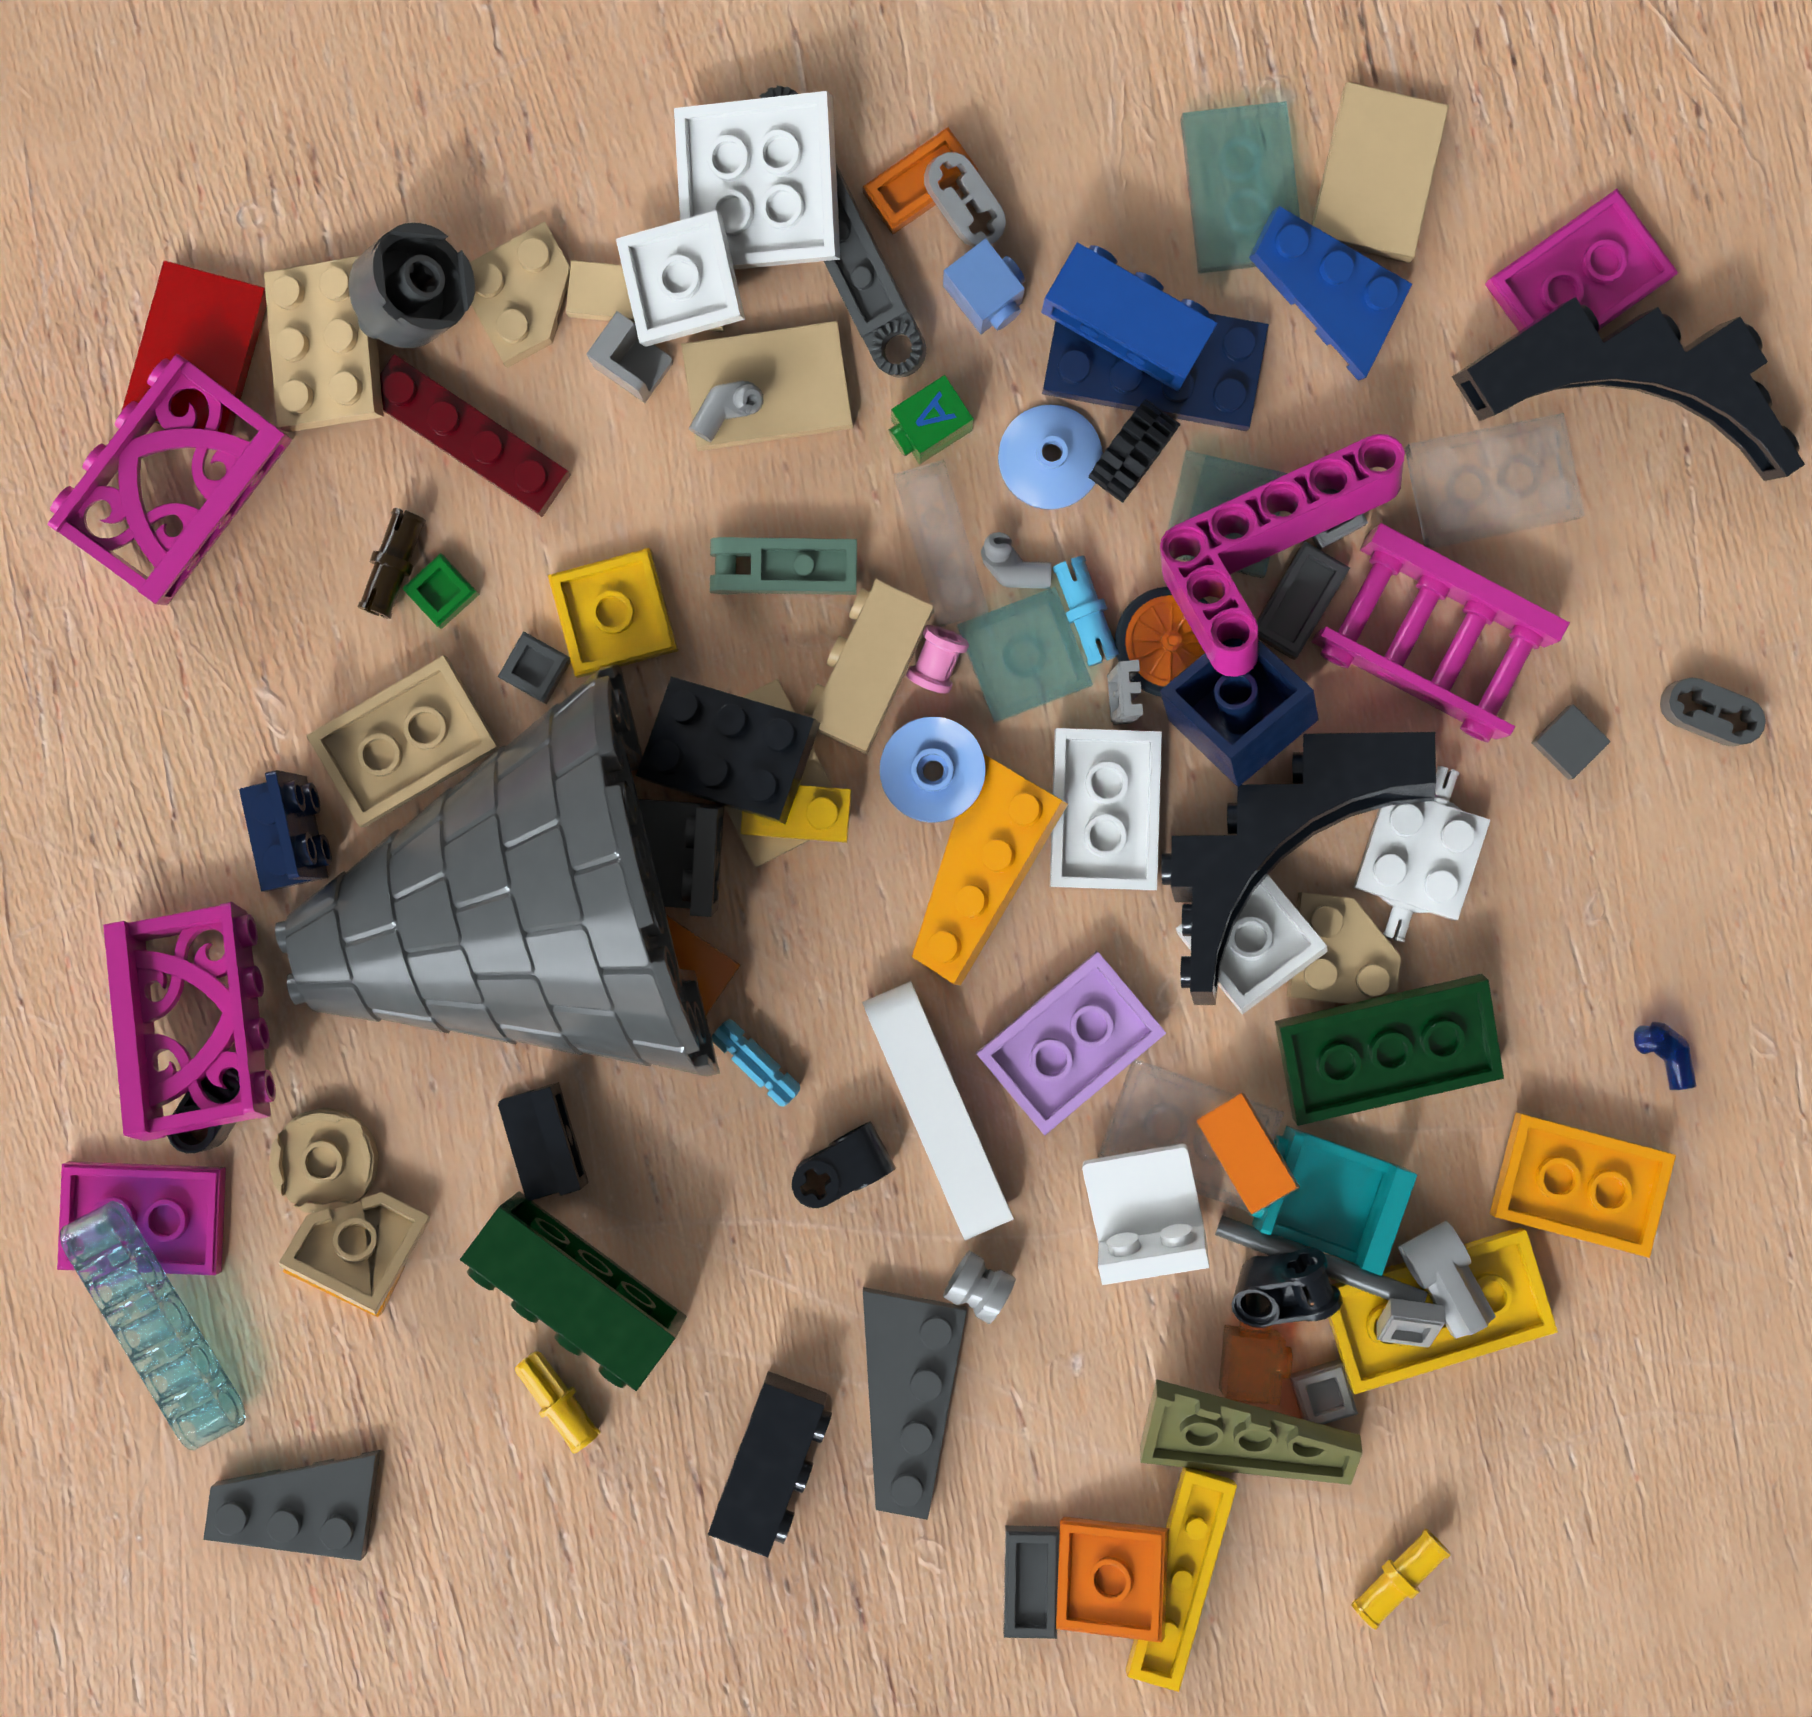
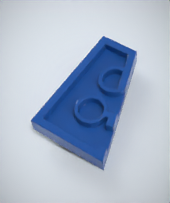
[1249,206,1412,381]

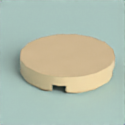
[269,1107,379,1213]

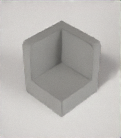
[586,311,673,403]

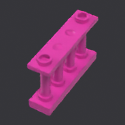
[1311,523,1570,742]

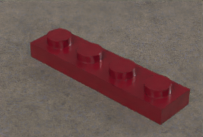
[380,354,571,517]

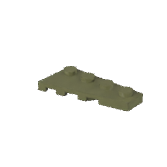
[1140,1379,1362,1485]

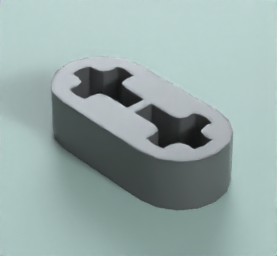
[1660,677,1766,747]

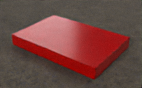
[121,260,267,435]

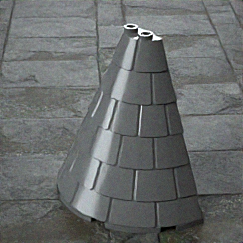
[275,664,720,1077]

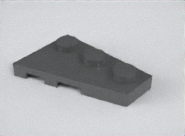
[203,1450,381,1561]

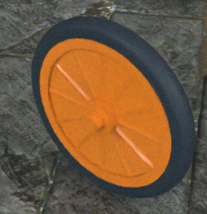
[1115,587,1210,697]

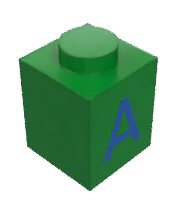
[888,375,974,465]

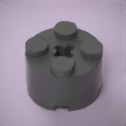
[349,223,475,348]

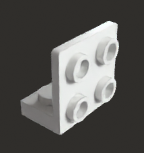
[1082,1144,1209,1285]

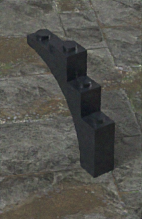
[1452,297,1805,481]
[1161,732,1436,1005]

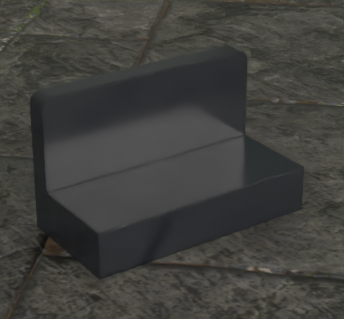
[498,1082,589,1201]

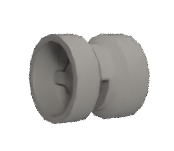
[943,1251,1016,1324]

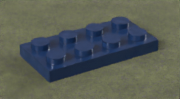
[1042,314,1269,432]

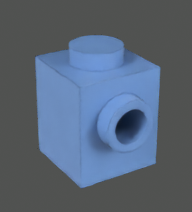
[943,238,1025,334]

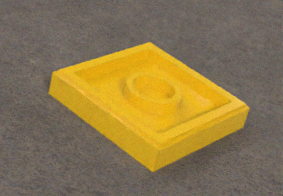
[548,548,678,678]

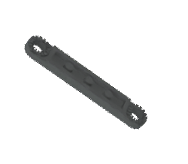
[760,86,926,377]

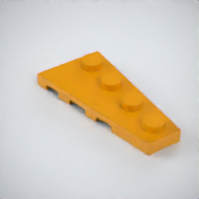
[912,753,1068,986]

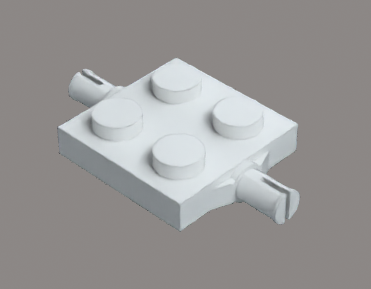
[1353,766,1490,942]

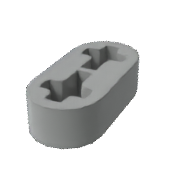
[924,152,1006,247]

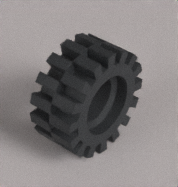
[1088,399,1180,502]

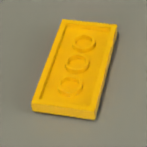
[1328,1227,1558,1395]

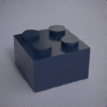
[1160,638,1319,787]

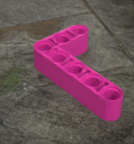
[1160,434,1405,677]

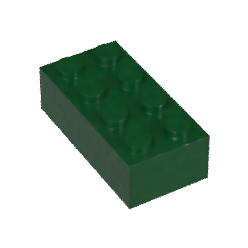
[460,1191,687,1391]

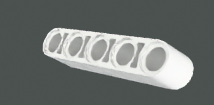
[862,981,1014,1240]

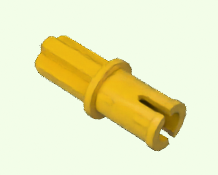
[515,1351,601,1454]

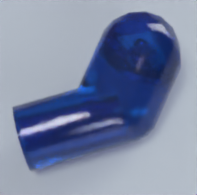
[1634,1022,1697,1090]

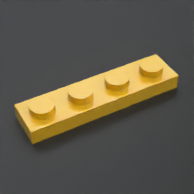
[1125,1467,1237,1692]

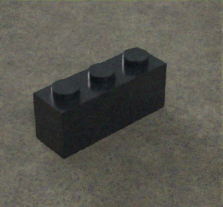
[708,1371,832,1558]

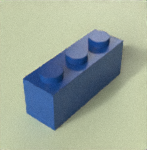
[1041,242,1218,392]

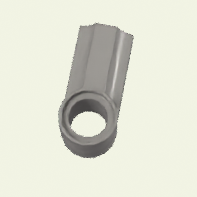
[1398,1221,1496,1339]

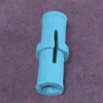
[1052,556,1119,666]

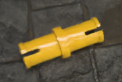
[1351,1528,1451,1630]

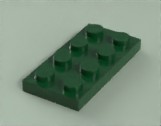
[1275,974,1504,1126]

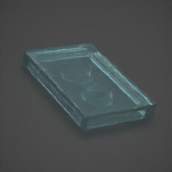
[1180,101,1300,274]

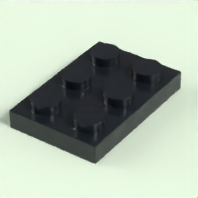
[636,676,821,824]

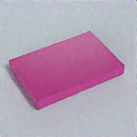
[1485,189,1678,331]
[57,1161,226,1275]

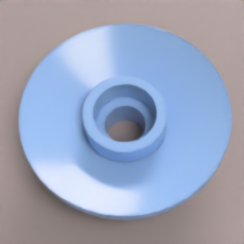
[998,404,1103,510]
[880,717,985,823]

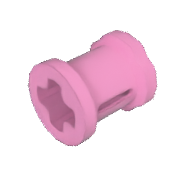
[906,625,969,694]

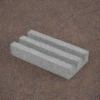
[1107,660,1143,725]

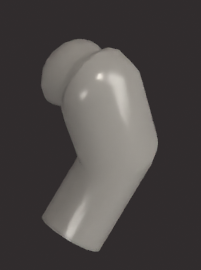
[689,381,763,442]
[981,532,1051,589]

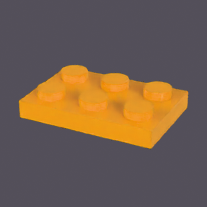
[1489,1112,1676,1258]

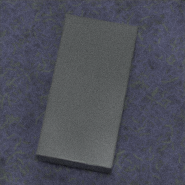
[1256,541,1350,660]
[1003,1525,1059,1639]

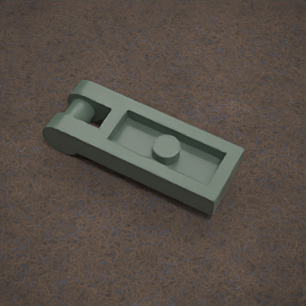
[709,537,857,595]

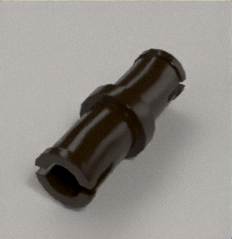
[357,508,426,619]

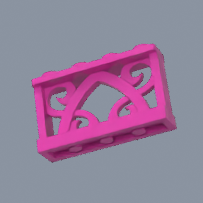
[47,354,293,606]
[103,902,276,1141]

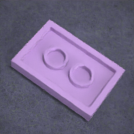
[976,951,1166,1135]

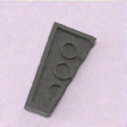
[863,1287,967,1520]

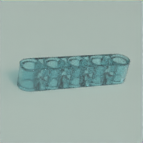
[60,1201,245,1451]

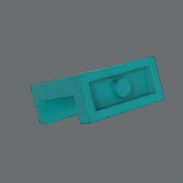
[1249,1125,1417,1276]

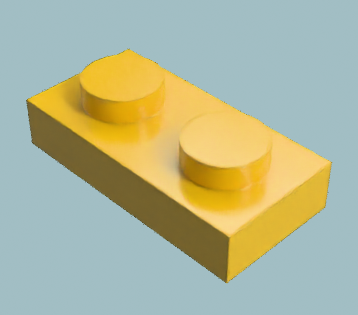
[741,785,851,843]

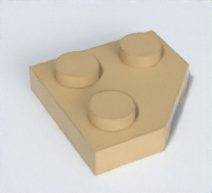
[470,221,570,368]
[1287,892,1401,1004]
[279,1192,430,1315]

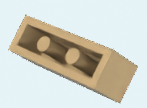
[804,579,934,755]

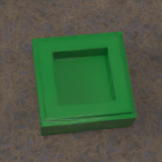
[402,553,480,629]

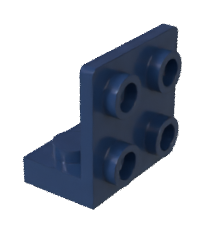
[239,770,332,892]

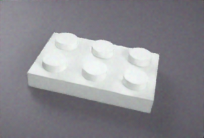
[1050,728,1162,890]

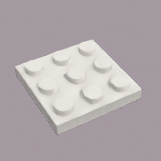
[674,91,840,270]

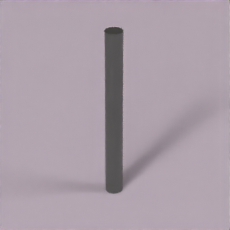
[1215,1215,1428,1303]

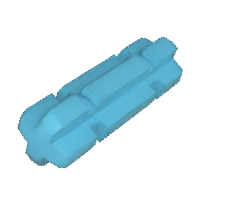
[711,1019,801,1107]

